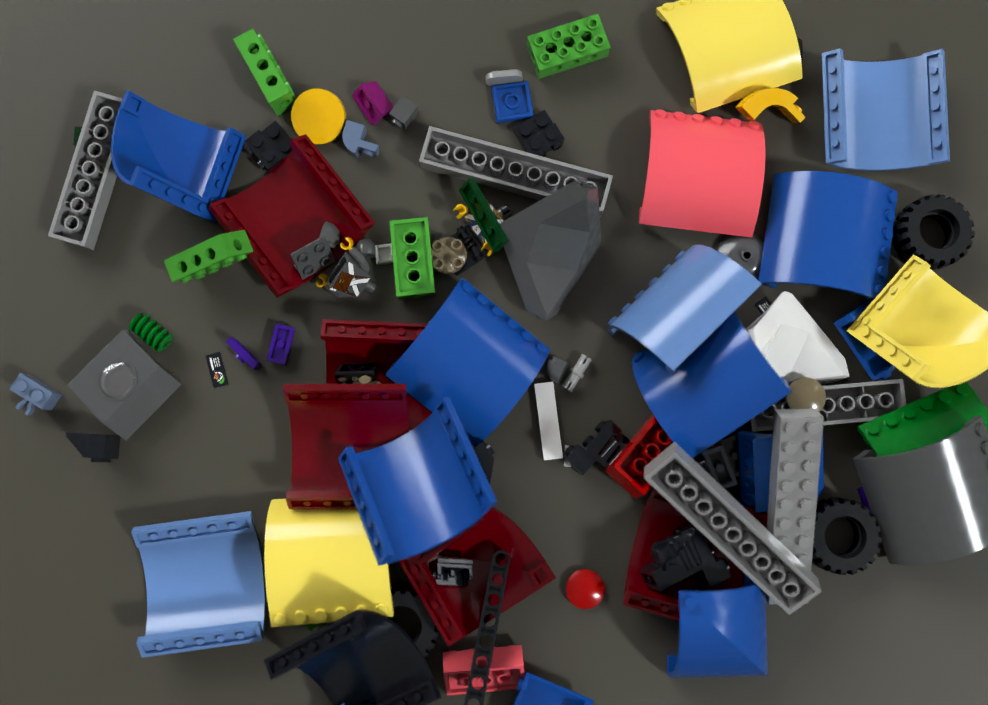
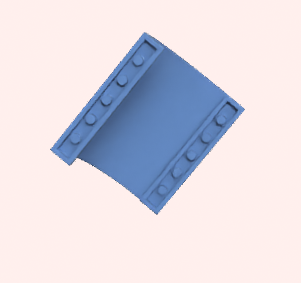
[822,48,950,171]
[607,244,762,374]
[131,511,266,658]

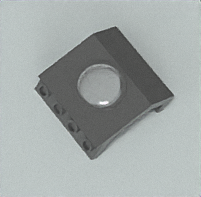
[67,329,182,441]

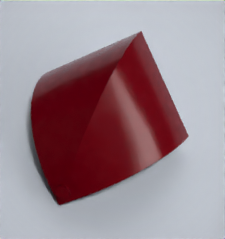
[399,507,556,647]

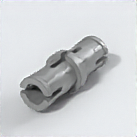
[561,354,592,393]

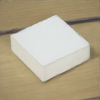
[375,243,393,265]

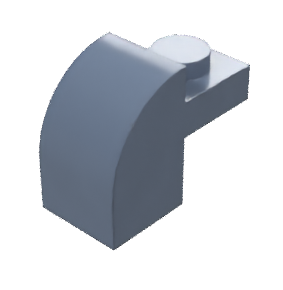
[342,120,380,159]

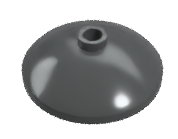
[716,233,764,280]

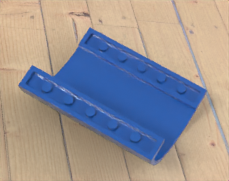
[758,171,898,301]
[385,278,550,446]
[631,311,791,458]
[338,397,497,566]

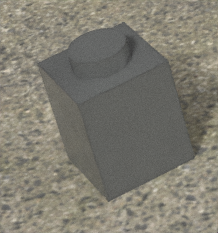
[389,96,419,130]

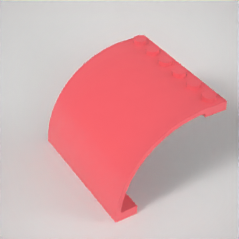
[639,109,765,238]

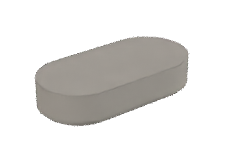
[485,69,523,86]

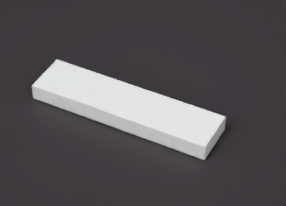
[534,382,563,460]

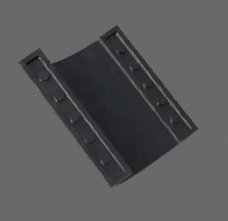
[264,610,441,705]

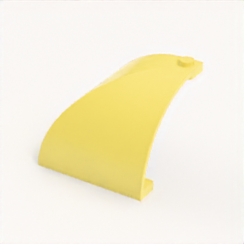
[847,254,988,388]

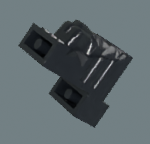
[563,419,630,475]
[693,432,740,489]
[639,523,732,592]

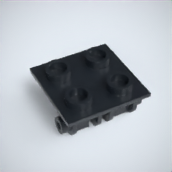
[449,225,487,276]

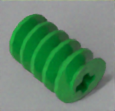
[128,313,174,353]

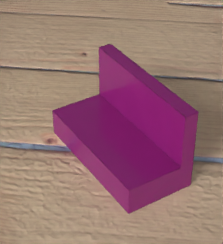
[352,81,394,125]

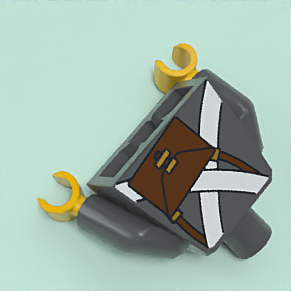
[316,237,376,298]

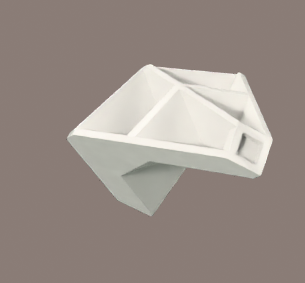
[746,291,849,385]

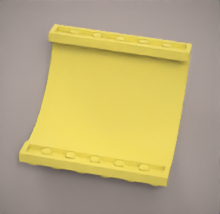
[656,0,803,113]
[265,498,394,627]

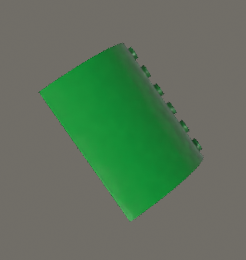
[857,381,988,456]

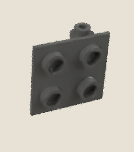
[290,235,335,280]

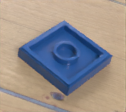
[491,81,534,124]

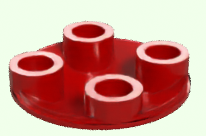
[566,569,605,609]

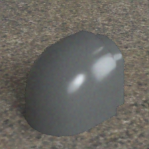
[319,221,341,249]
[356,238,376,258]
[546,356,569,384]

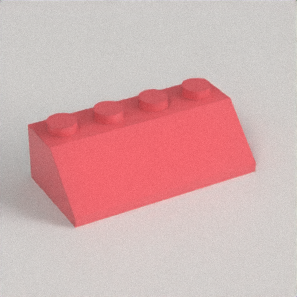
[443,645,525,696]

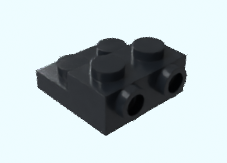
[513,110,565,157]
[245,121,293,172]

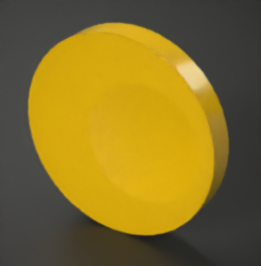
[291,88,346,144]

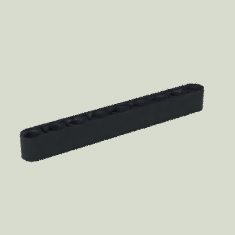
[464,550,510,705]

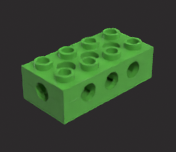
[527,14,611,79]
[233,28,296,116]
[389,217,436,300]
[164,230,254,283]

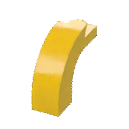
[735,88,805,123]

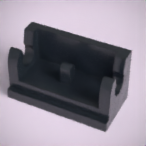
[429,558,473,587]

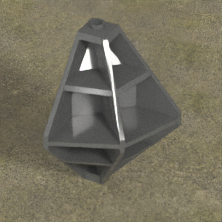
[501,180,601,320]

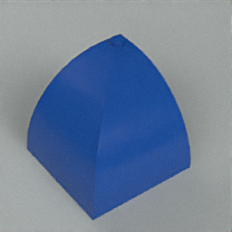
[111,91,246,224]
[667,574,768,678]

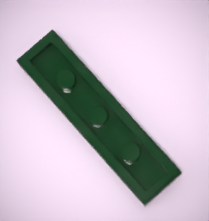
[459,178,509,252]

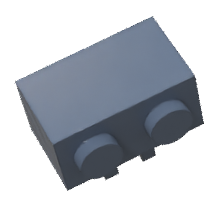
[9,373,62,416]

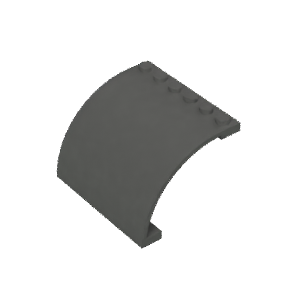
[853,416,988,565]

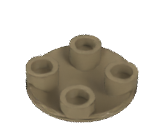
[431,237,467,274]
[786,378,826,412]

